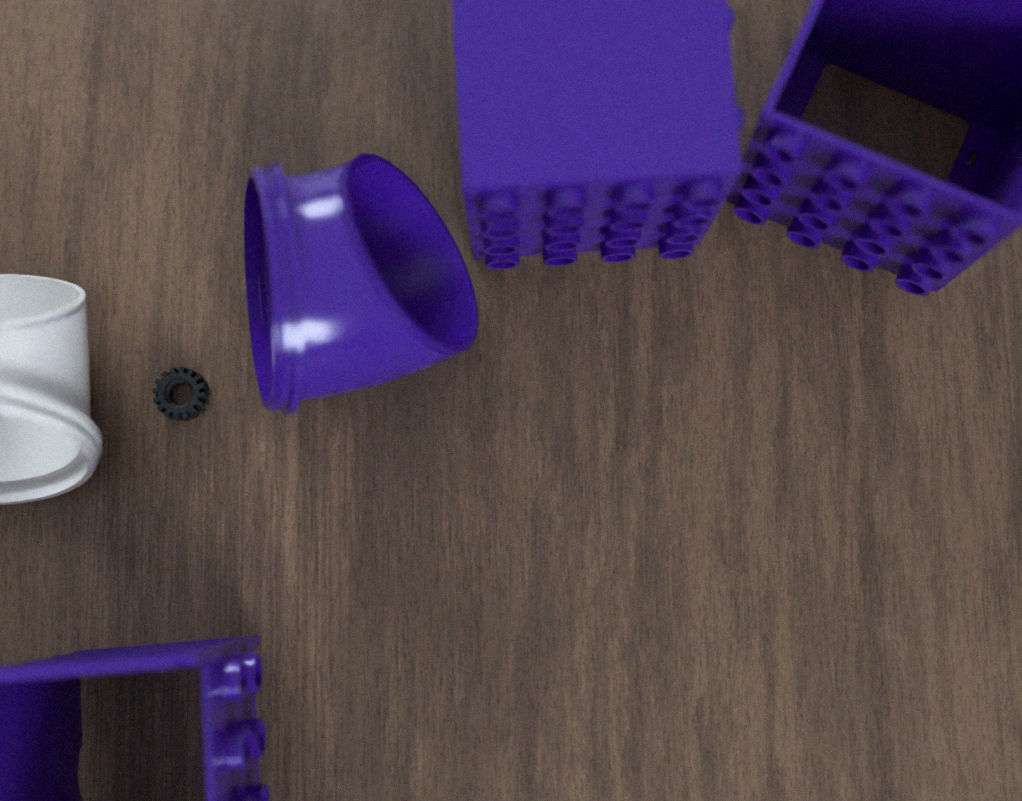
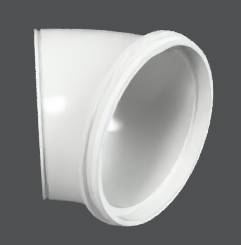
[0,274,103,505]

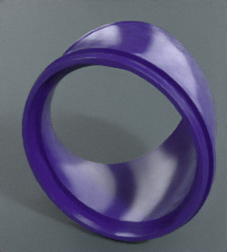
[244,153,479,415]

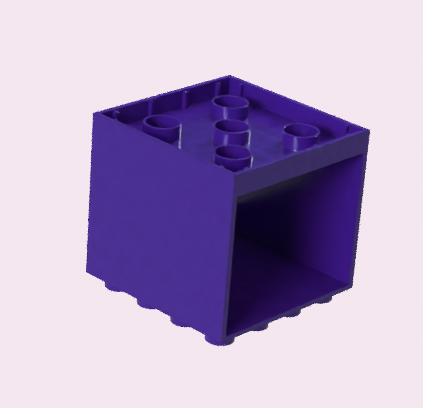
[452,0,744,270]
[726,0,1022,296]

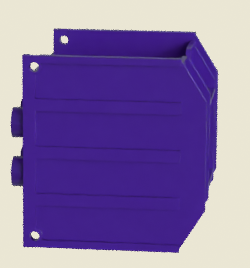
[0,635,270,801]

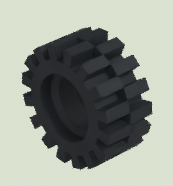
[152,367,211,421]

